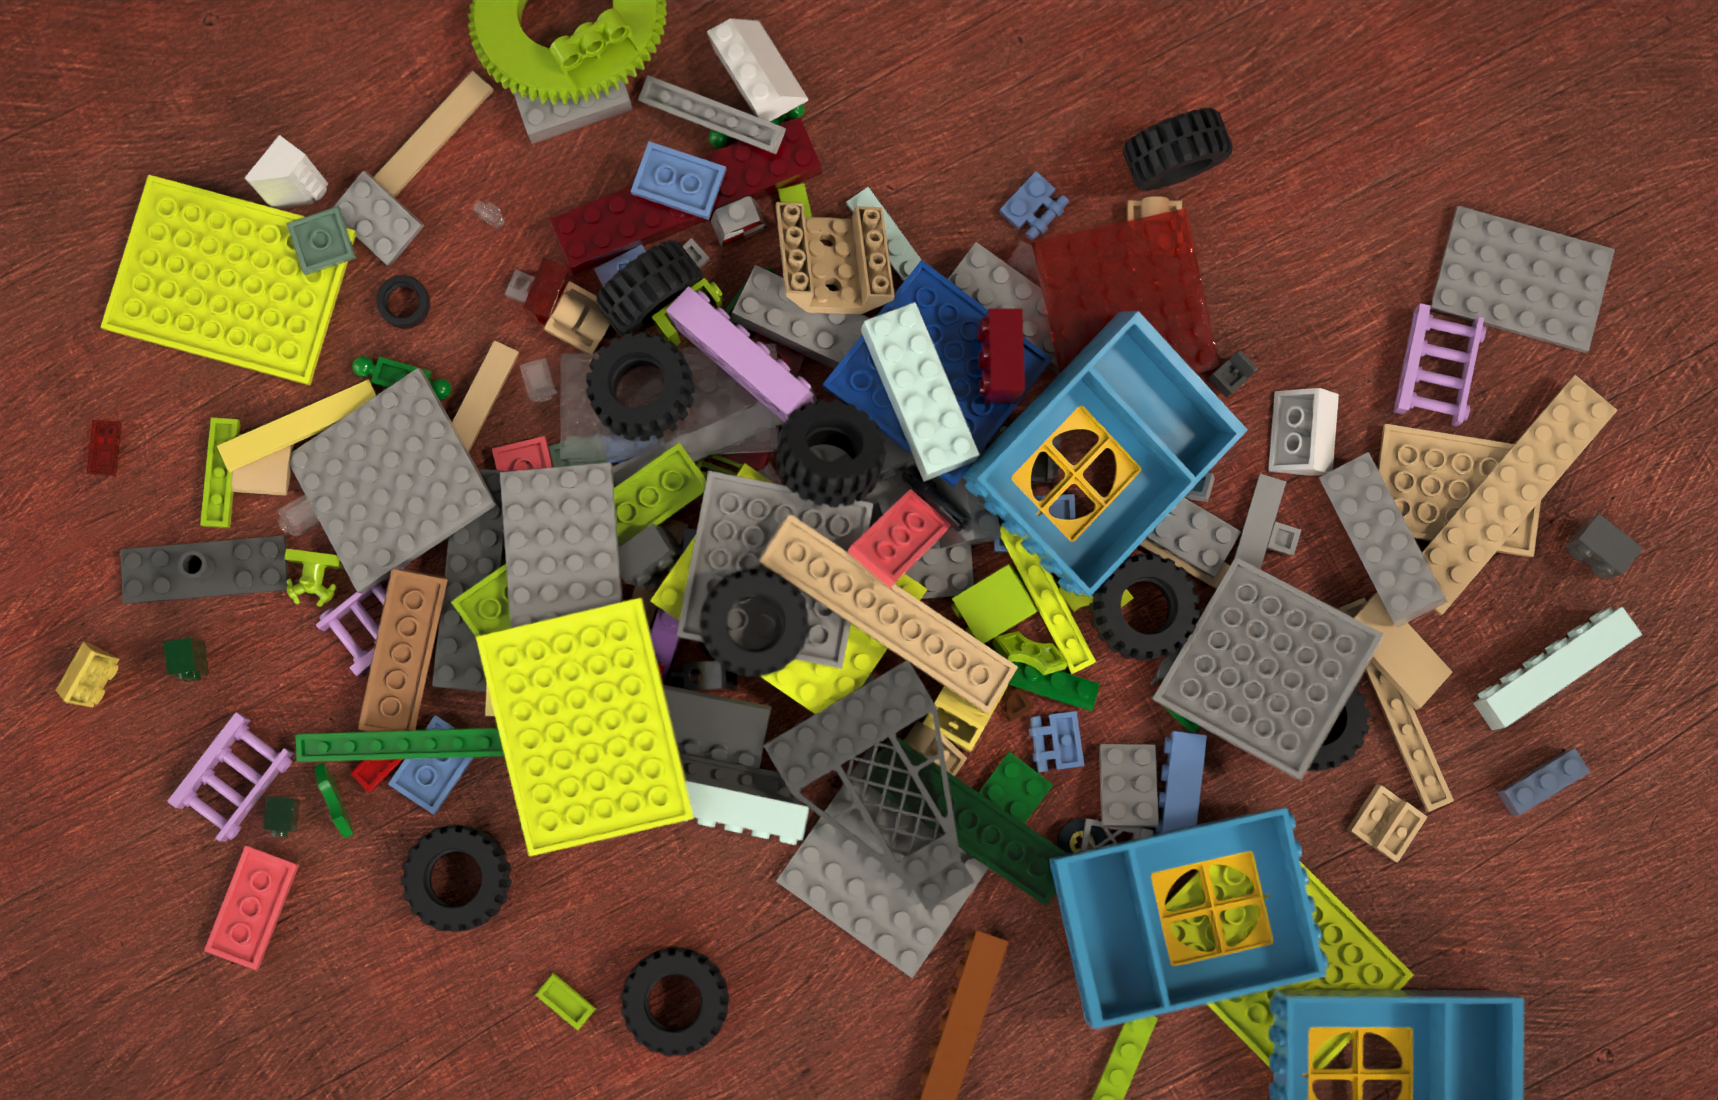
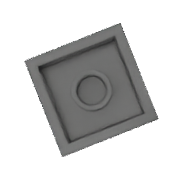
[1564,514,1643,580]
[619,523,684,590]

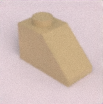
[904,721,967,776]

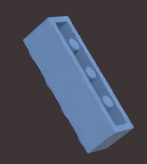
[1154,731,1207,834]

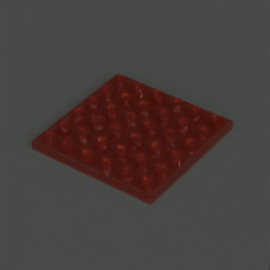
[1031,208,1220,373]

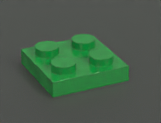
[978,752,1053,824]

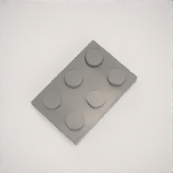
[333,171,425,266]
[1146,498,1241,578]
[1099,744,1159,828]

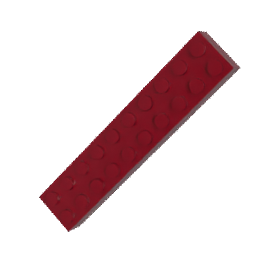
[550,117,822,275]

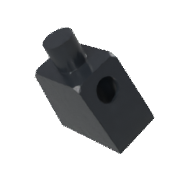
[670,661,737,693]

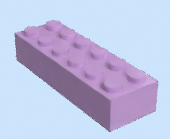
[666,286,815,423]

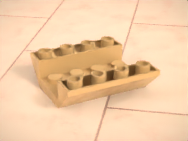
[775,202,895,315]

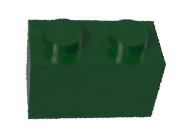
[163,637,209,682]

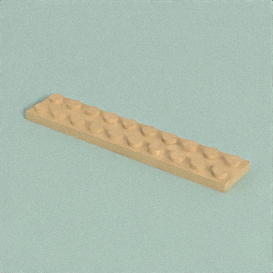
[1422,375,1617,616]
[757,514,1018,714]

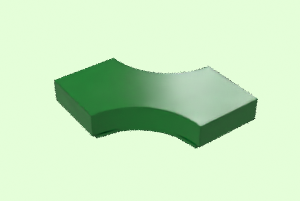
[315,763,354,838]

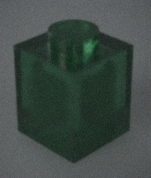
[263,796,300,837]

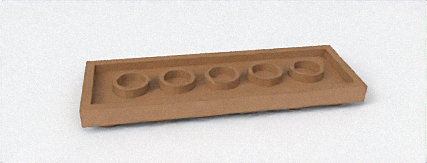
[358,567,448,731]

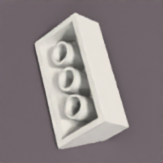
[707,19,808,122]
[245,135,328,209]

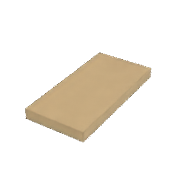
[1352,592,1452,710]

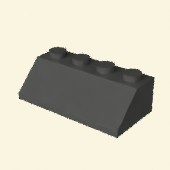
[929,447,1001,549]
[663,685,771,769]

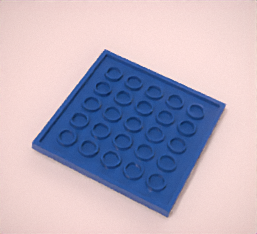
[822,260,1053,487]

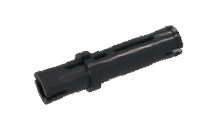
[902,466,970,532]

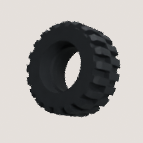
[1123,108,1233,191]
[596,240,703,337]
[586,331,695,442]
[776,400,886,508]
[1089,553,1200,660]
[700,568,809,677]
[1307,684,1370,771]
[400,825,512,932]
[620,947,729,1057]

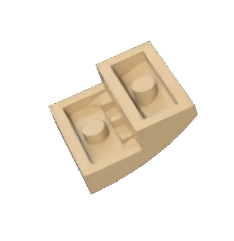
[232,434,294,496]
[1347,784,1427,863]

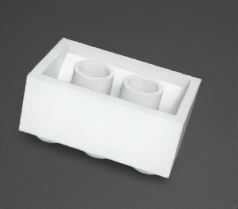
[1268,388,1339,476]

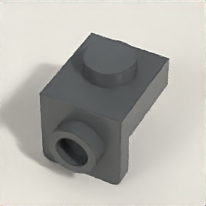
[1208,350,1257,398]

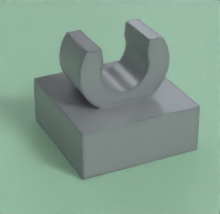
[505,269,541,306]

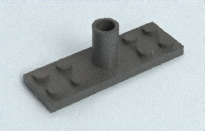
[120,536,289,604]

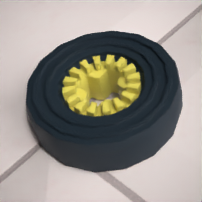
[1057,819,1106,854]

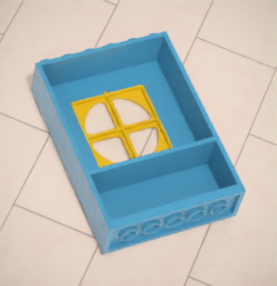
[962,311,1247,597]
[1049,807,1328,1029]
[1269,989,1524,1100]

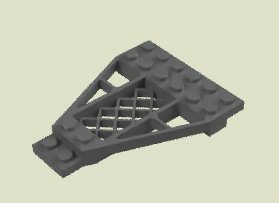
[763,660,975,911]

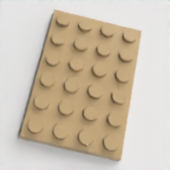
[1378,424,1541,558]

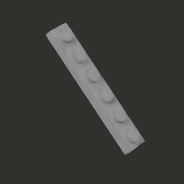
[638,75,786,154]

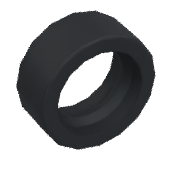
[376,275,430,329]

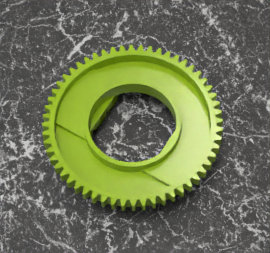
[468,0,667,105]

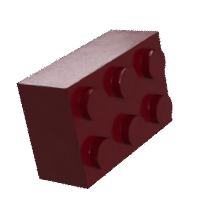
[977,308,1025,404]

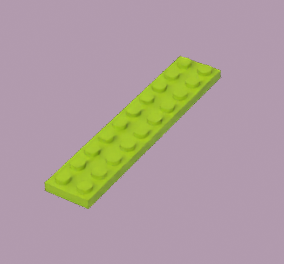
[451,442,707,637]

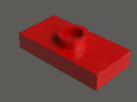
[350,759,405,793]

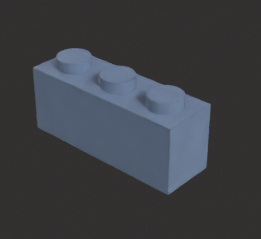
[1497,748,1590,816]

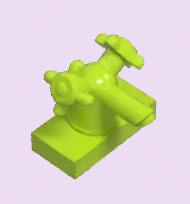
[285,549,344,607]

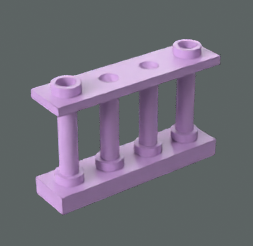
[1393,303,1486,427]
[316,563,410,678]
[167,712,294,842]

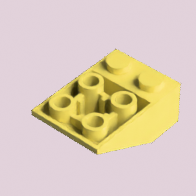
[56,642,120,708]
[923,684,1008,753]

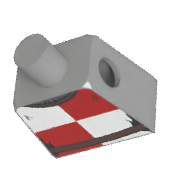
[711,196,768,247]

